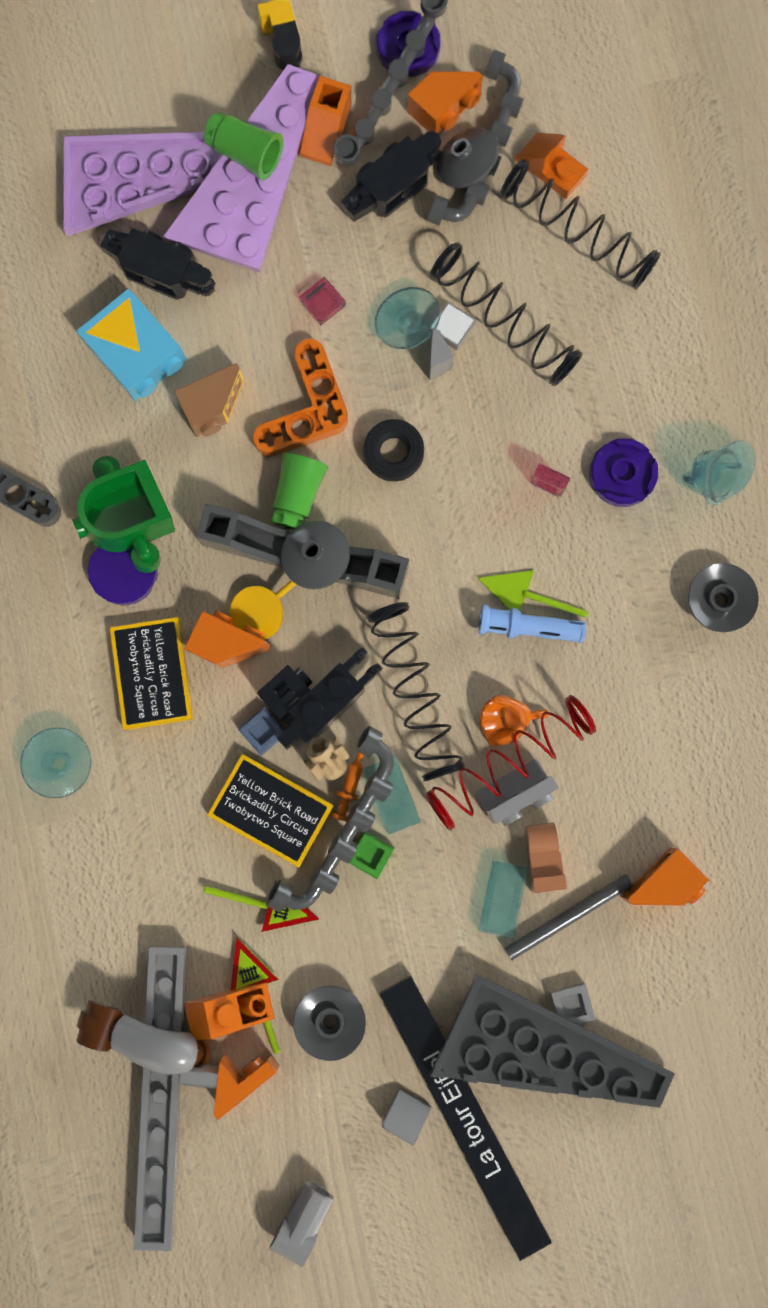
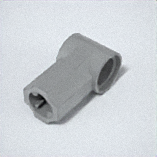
[269,1181,334,1267]

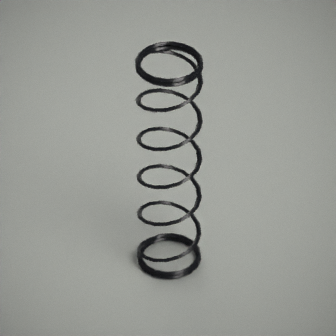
[500,159,661,290]
[430,242,582,386]
[366,602,465,782]

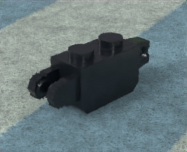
[341,130,441,222]
[100,228,215,300]
[277,647,383,750]

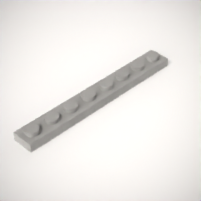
[134,946,187,1251]

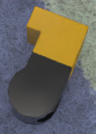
[257,0,303,70]

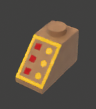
[175,363,244,437]

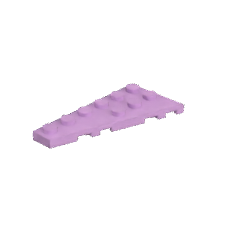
[163,64,319,273]
[64,132,222,237]

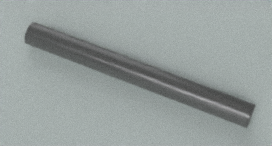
[505,874,633,960]

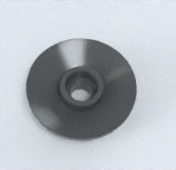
[437,128,499,189]
[281,521,350,590]
[688,563,759,633]
[293,986,366,1061]

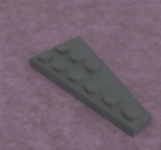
[430,973,675,1108]

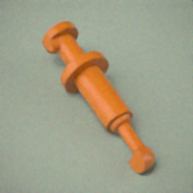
[332,741,364,821]

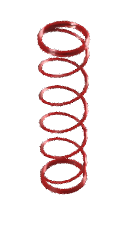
[425,695,596,831]

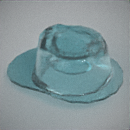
[683,440,755,506]

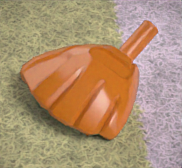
[479,695,549,746]

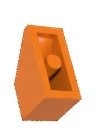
[621,847,709,906]

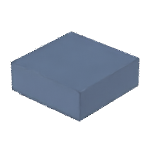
[238,707,285,756]

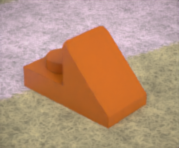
[515,133,588,199]
[213,1054,280,1120]

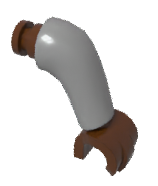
[76,1000,211,1075]

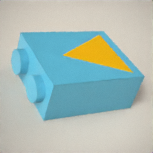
[76,288,187,402]

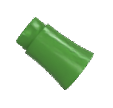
[204,112,283,181]
[270,452,328,530]

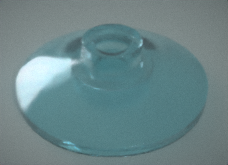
[375,287,440,349]
[20,728,92,798]

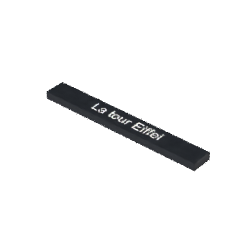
[380,975,552,1261]

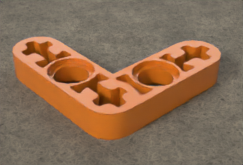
[253,339,348,457]

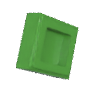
[349,832,395,879]

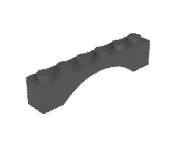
[196,504,409,599]

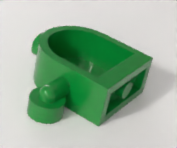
[72,456,175,573]

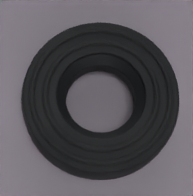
[363,419,424,482]

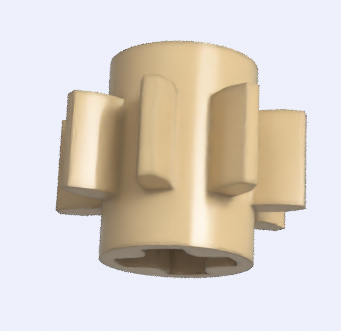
[304,737,350,781]

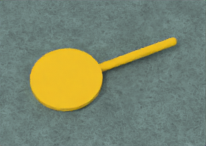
[230,580,297,640]

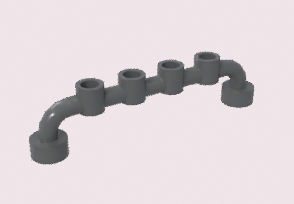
[334,0,448,166]
[427,49,524,226]
[266,726,394,912]

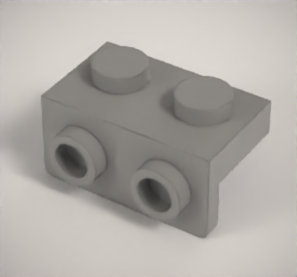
[476,759,559,826]

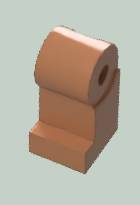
[525,822,567,893]

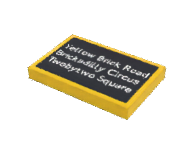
[110,617,194,731]
[207,754,334,868]

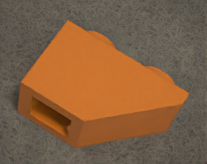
[407,72,483,134]
[300,75,352,166]
[184,610,271,668]
[184,983,275,1040]

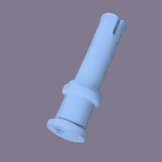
[478,604,586,643]

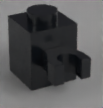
[257,665,313,721]

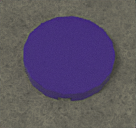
[376,11,441,77]
[589,438,658,507]
[88,547,158,606]

